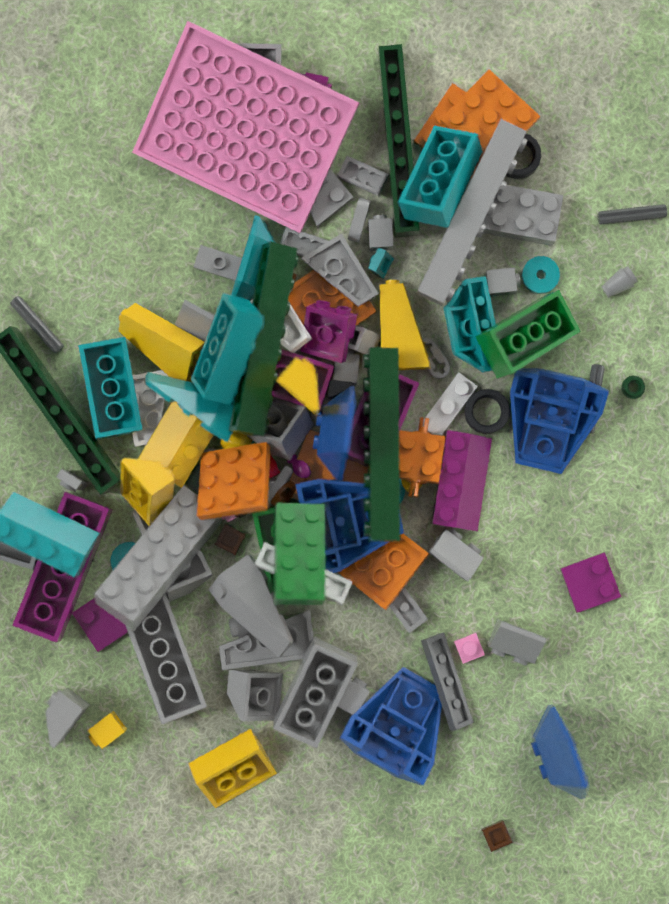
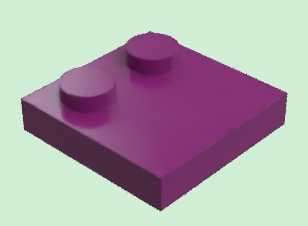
[560,552,621,613]
[72,598,128,652]

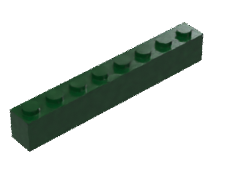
[378,44,420,238]
[229,241,298,437]
[0,326,121,495]
[363,347,400,542]

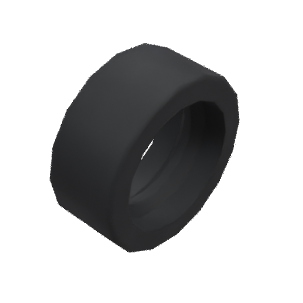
[505,134,542,179]
[464,389,510,434]

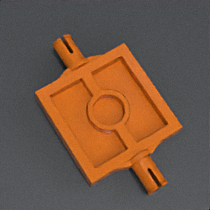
[399,417,446,498]

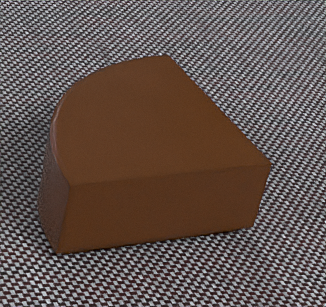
[270,481,296,506]

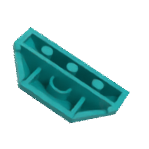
[231,215,275,300]
[443,276,496,373]

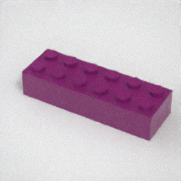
[12,492,113,643]

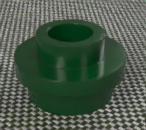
[621,376,645,399]

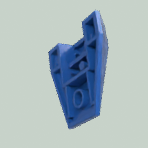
[510,368,609,474]
[313,386,355,481]
[295,479,404,573]
[340,667,442,786]
[531,704,589,799]

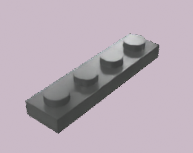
[421,632,474,731]

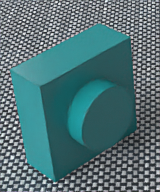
[368,248,394,279]

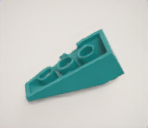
[146,372,235,442]

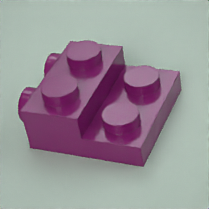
[300,300,357,363]

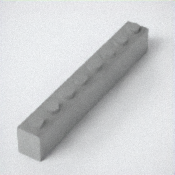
[417,119,528,306]

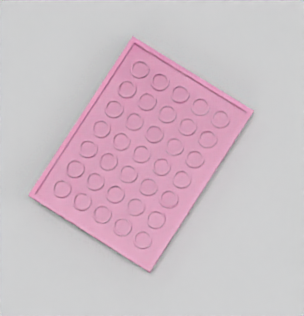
[132,21,360,233]

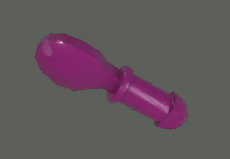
[286,454,311,478]

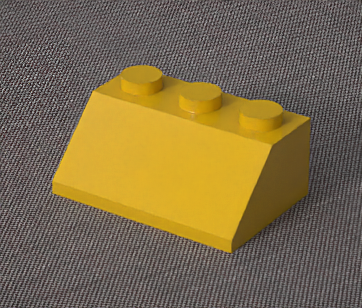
[277,357,320,416]
[137,401,214,488]
[120,458,175,527]
[188,728,277,808]

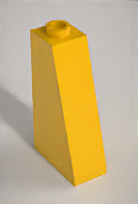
[379,280,431,370]
[118,303,205,382]

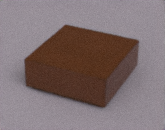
[214,524,246,555]
[481,820,513,852]

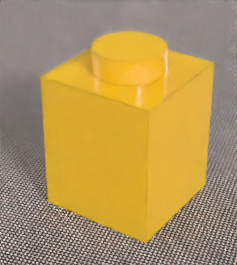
[88,710,127,749]

